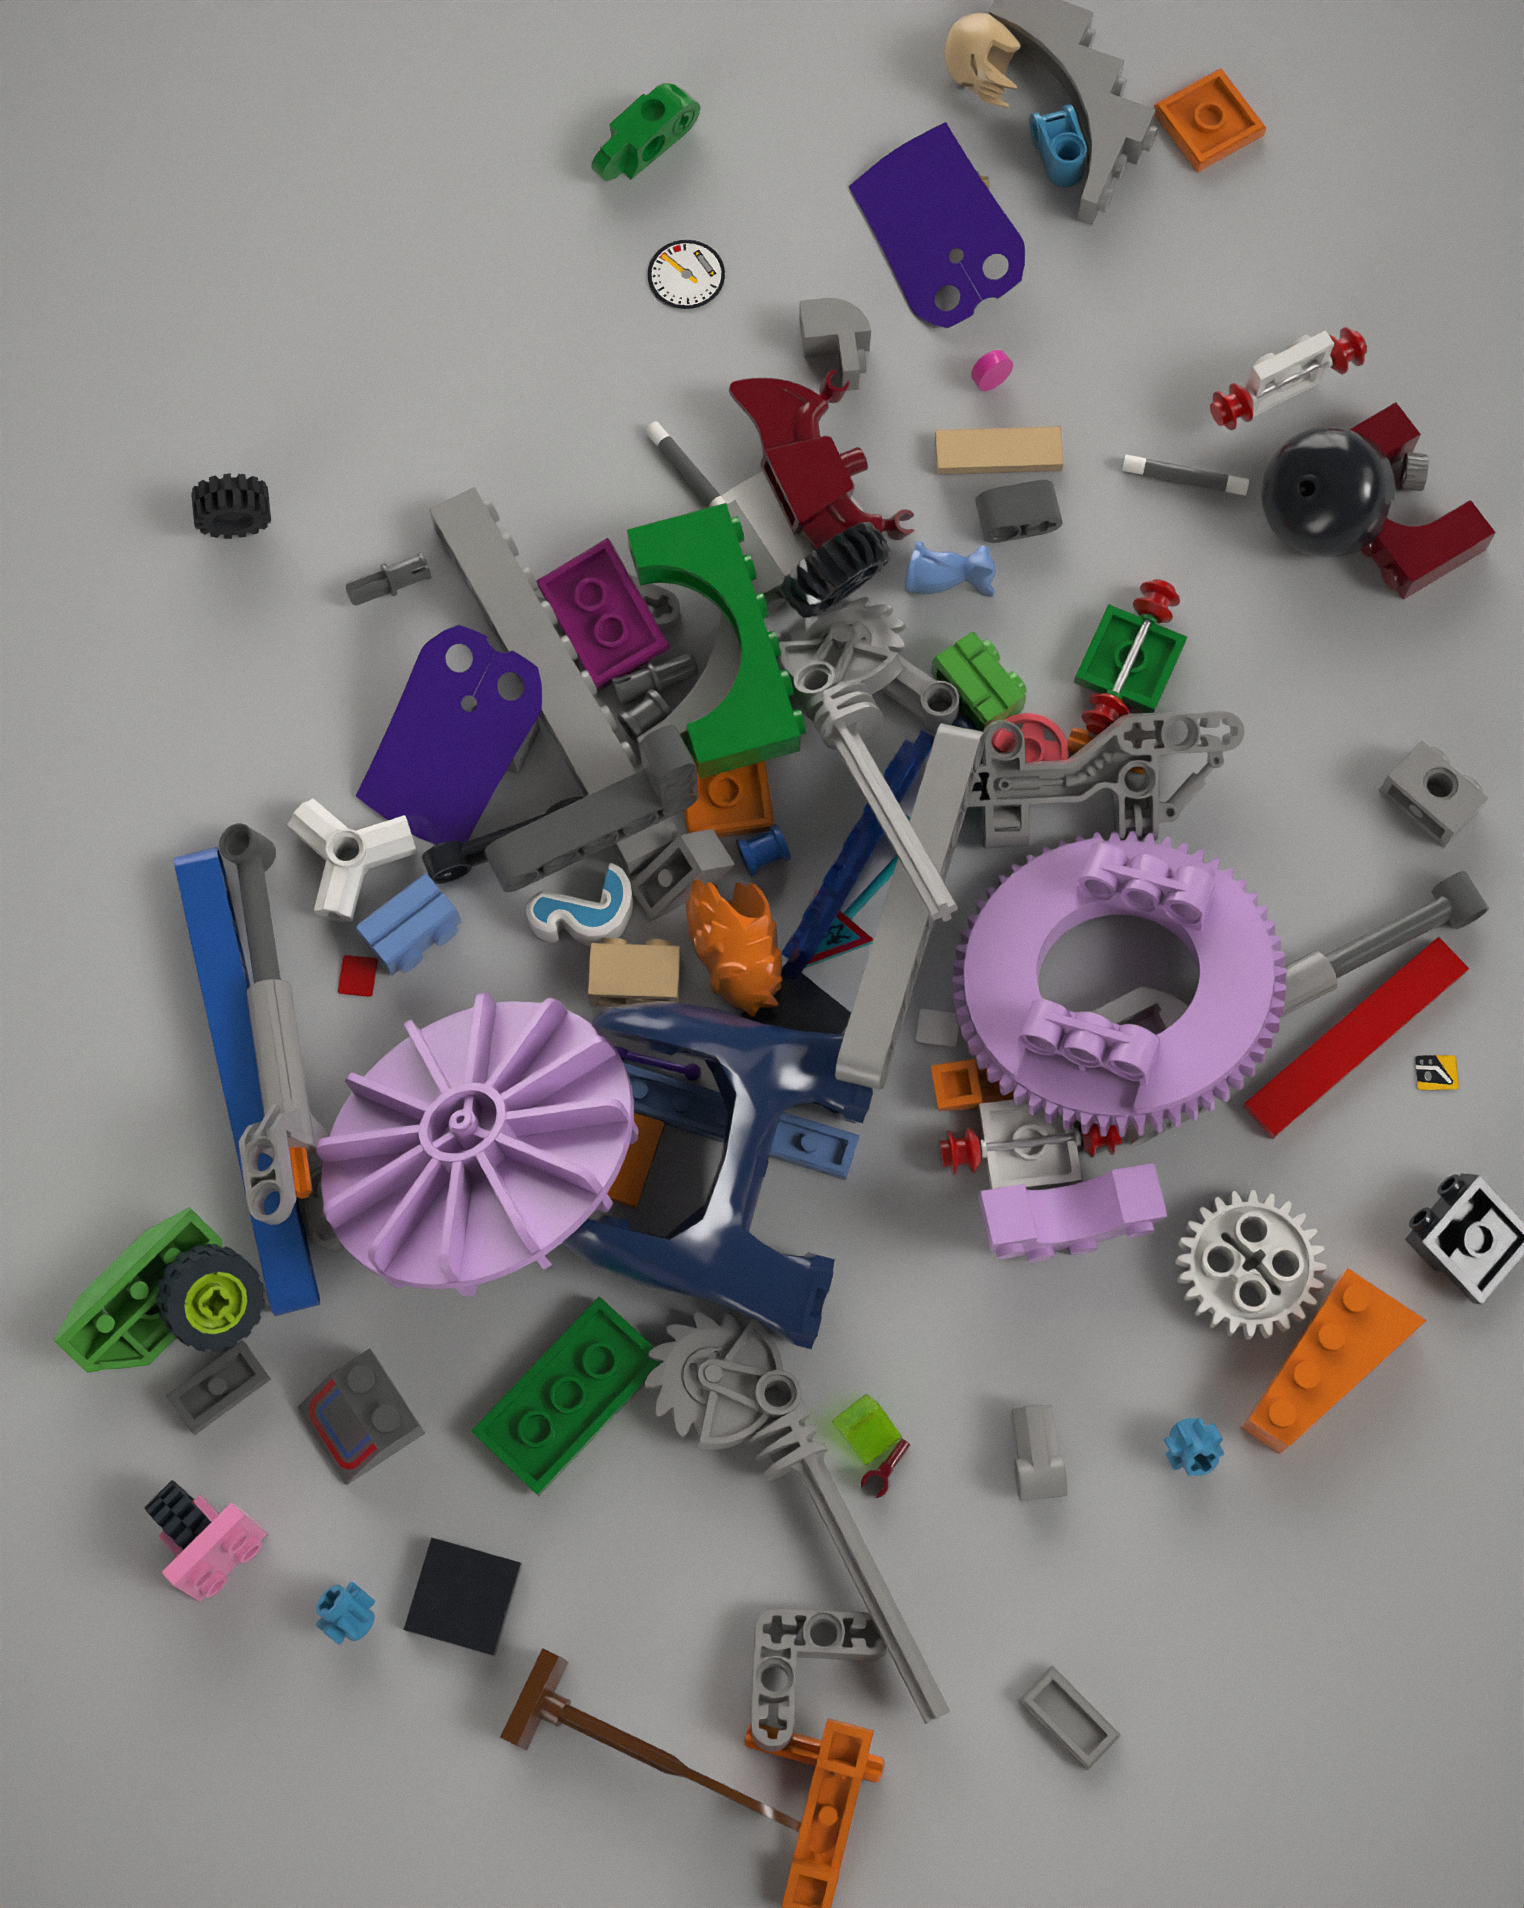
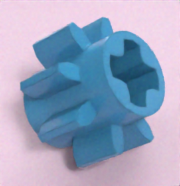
[1164,1417,1225,1476]
[316,1582,375,1645]

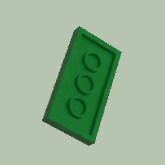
[471,1296,661,1497]

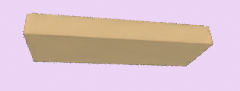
[935,426,1064,475]

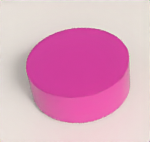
[971,350,1013,391]

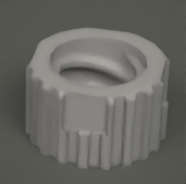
[1400,452,1429,491]

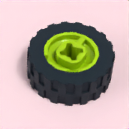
[156,1244,265,1352]

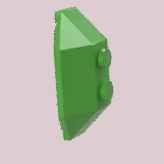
[53,1207,223,1373]

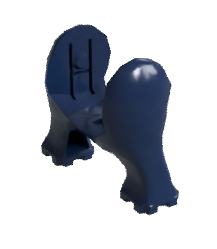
[562,1001,873,1350]

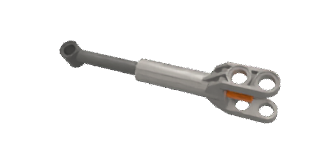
[219,823,345,1252]
[1091,871,1489,1147]

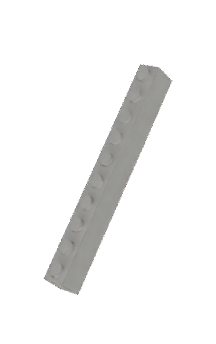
[429,487,679,877]

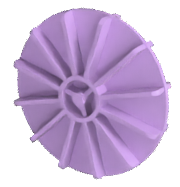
[316,993,639,1297]

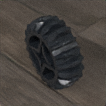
[781,522,892,618]

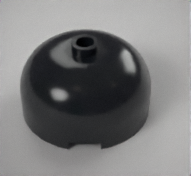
[1261,427,1395,557]

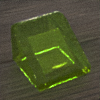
[832,1394,902,1466]

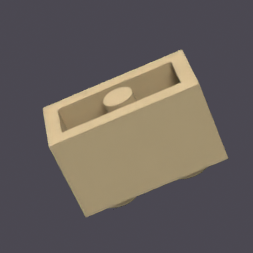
[588,938,681,1007]

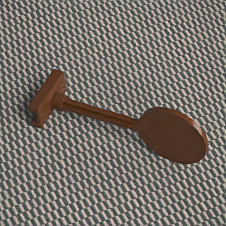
[500,1648,802,1832]

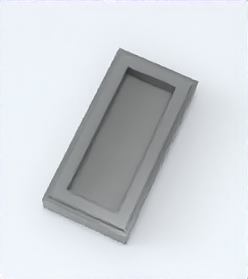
[1018,1665,1121,1770]

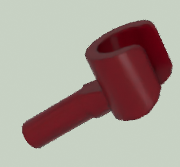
[861,1438,911,1498]

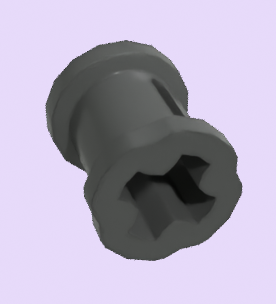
[617,689,672,744]

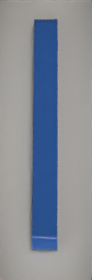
[174,847,320,1316]

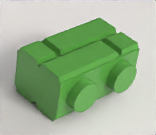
[931,632,1027,732]

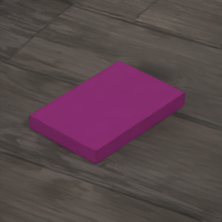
[536,538,671,691]

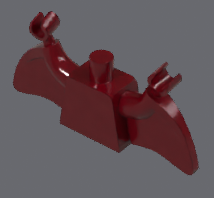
[729,370,915,550]

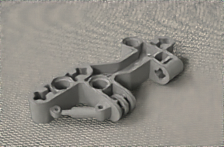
[967,710,1245,848]

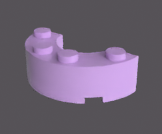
[978,1163,1167,1263]

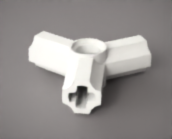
[287,798,417,923]

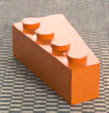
[1240,1268,1427,1454]

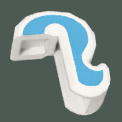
[526,862,633,947]

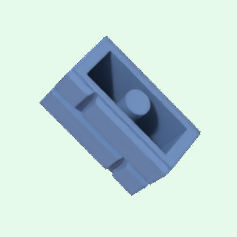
[355,873,461,976]

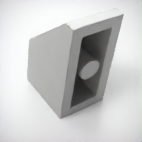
[630,829,735,921]

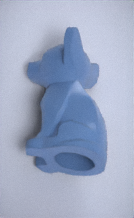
[905,541,996,597]

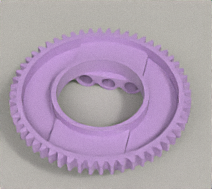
[952,831,1287,1137]

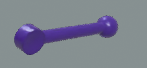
[613,1046,701,1081]

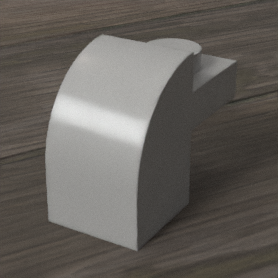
[799,298,871,391]

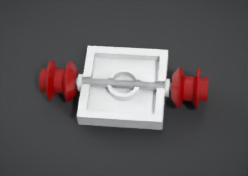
[1210,327,1367,430]
[939,1099,1122,1190]

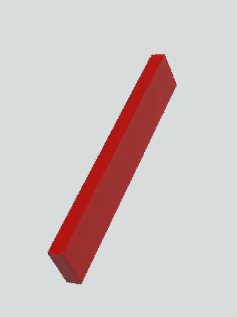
[1242,937,1469,1139]

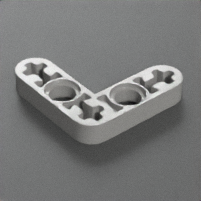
[751,1608,888,1752]

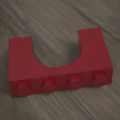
[1349,402,1496,600]

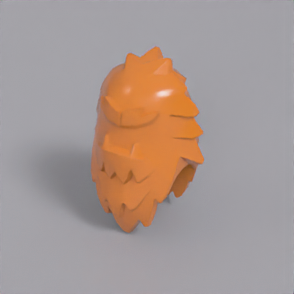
[686,879,783,1016]

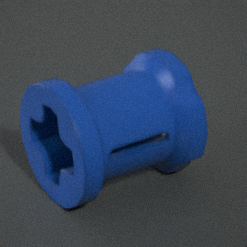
[736,824,791,876]

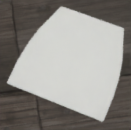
[722,471,863,576]

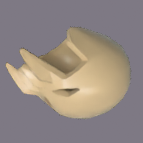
[944,12,1021,108]

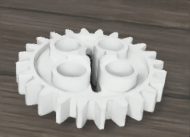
[1175,1190,1327,1340]

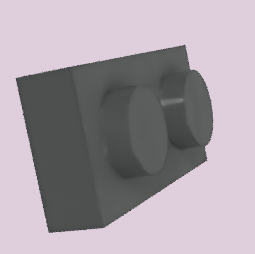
[166,1340,271,1435]

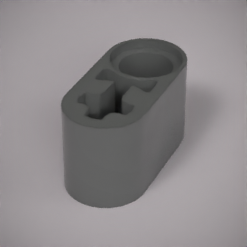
[975,480,1063,543]

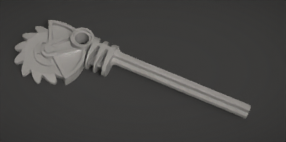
[779,597,958,922]
[644,1312,950,1724]

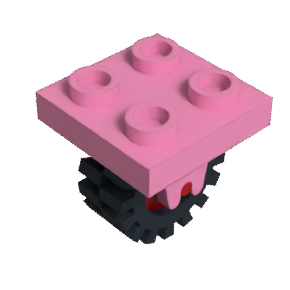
[144,1480,268,1602]

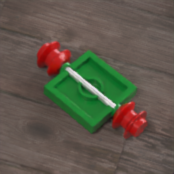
[1074,579,1187,735]

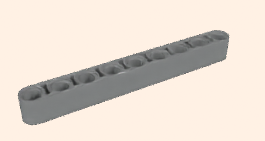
[835,723,985,1090]

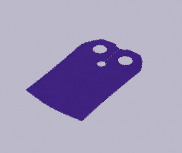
[849,122,1025,328]
[356,624,542,845]

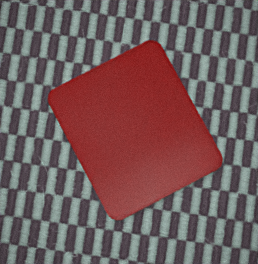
[338,955,378,997]

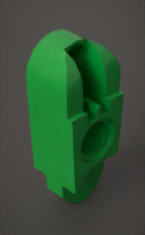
[591,83,701,181]

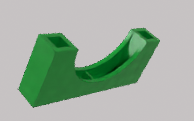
[626,503,806,779]

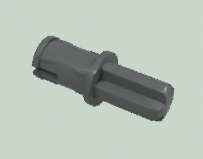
[345,553,432,606]
[612,653,698,706]

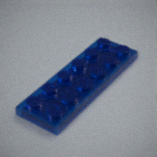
[781,729,935,980]

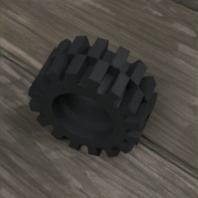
[191,473,271,539]

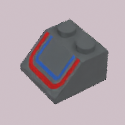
[298,1348,425,1485]

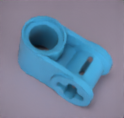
[1029,104,1087,187]

